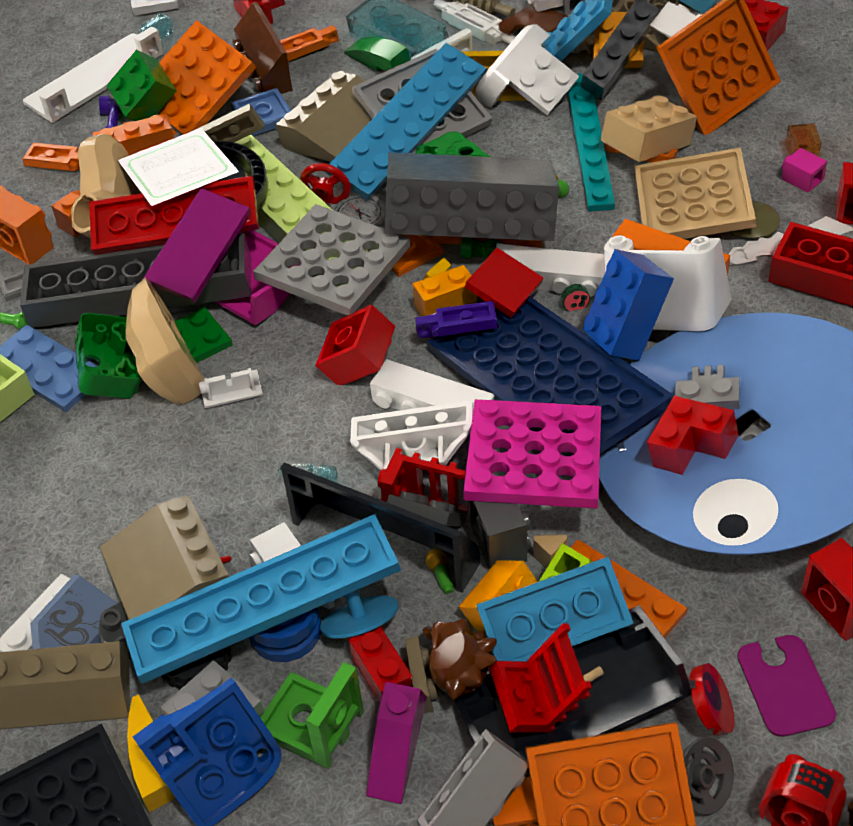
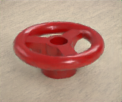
[300,163,351,204]

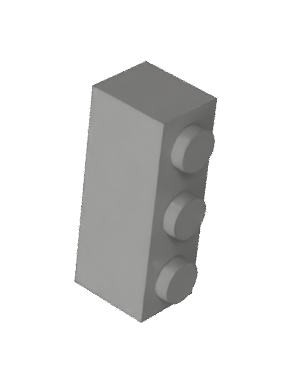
[418,729,529,826]

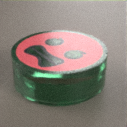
[560,284,591,311]

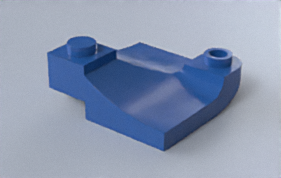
[133,678,281,826]

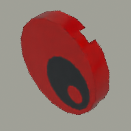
[689,663,735,737]

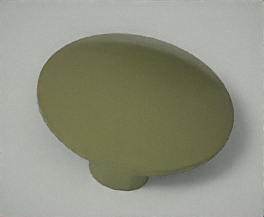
[729,201,780,239]

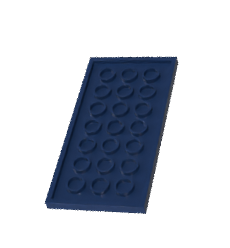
[427,297,674,456]

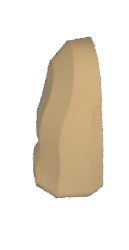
[71,134,141,238]
[126,278,204,405]

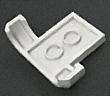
[475,24,579,116]

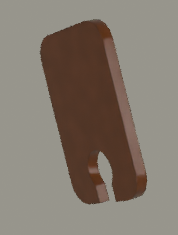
[499,5,568,35]

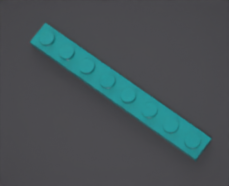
[568,73,615,212]

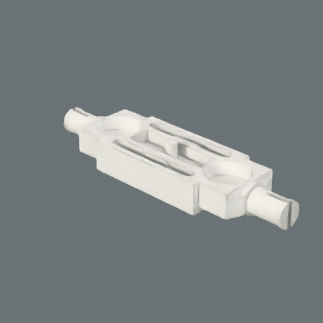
[434,0,516,45]

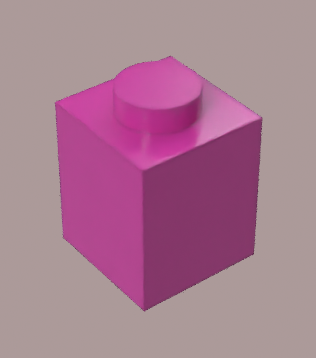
[782,148,827,193]

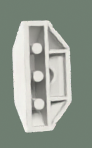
[350,400,474,470]

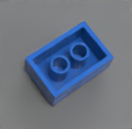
[582,249,674,361]

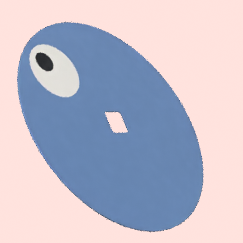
[599,313,853,555]

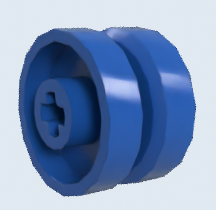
[249,607,321,662]

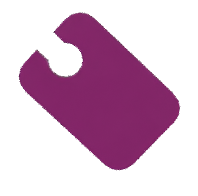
[738,635,836,737]

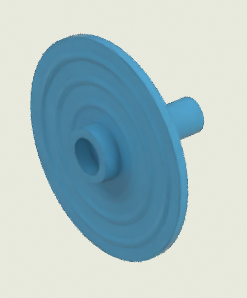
[320,589,399,638]

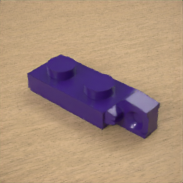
[415,301,498,338]

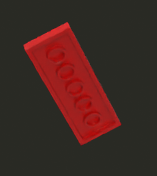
[89,176,259,255]

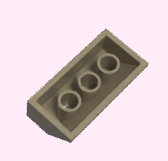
[0,641,130,729]

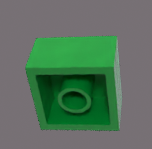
[106,49,177,121]

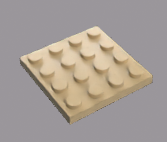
[635,147,756,239]

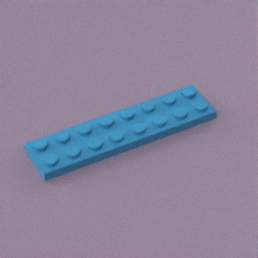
[326,43,487,201]
[121,514,401,684]

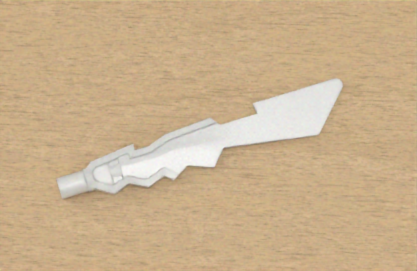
[728,216,853,266]

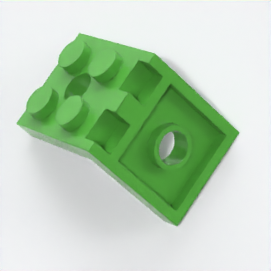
[260,662,364,769]

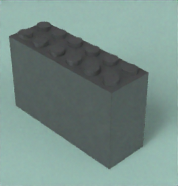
[385,152,559,241]

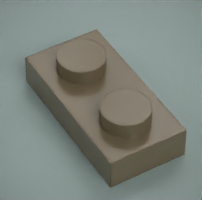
[405,636,438,714]

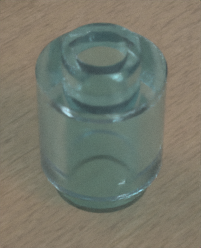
[138,13,173,40]

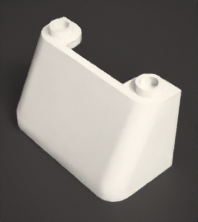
[604,236,732,331]

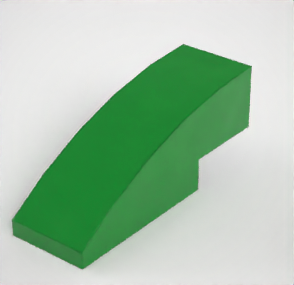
[344,37,409,71]

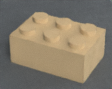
[601,96,697,162]

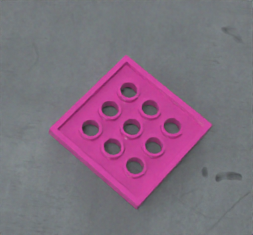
[464,399,601,509]

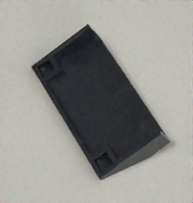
[281,462,480,593]
[454,605,692,772]

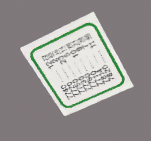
[118,128,239,206]

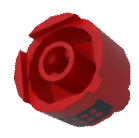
[759,754,847,826]

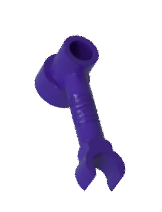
[99,96,123,128]

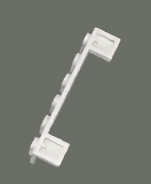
[23,27,163,123]

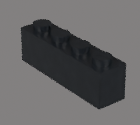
[580,0,660,100]

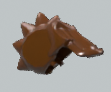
[422,619,497,700]

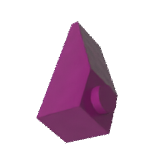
[366,682,427,804]

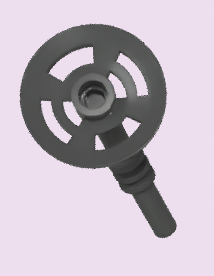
[683,737,734,815]

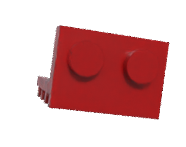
[377,448,469,513]
[490,623,592,732]

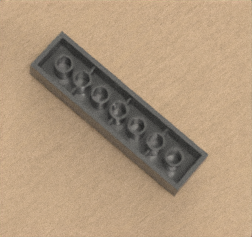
[20,233,252,328]

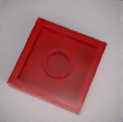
[465,248,544,318]

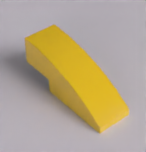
[127,694,175,813]

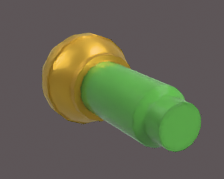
[425,549,454,595]

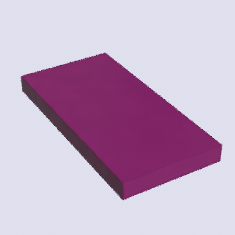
[144,188,251,303]

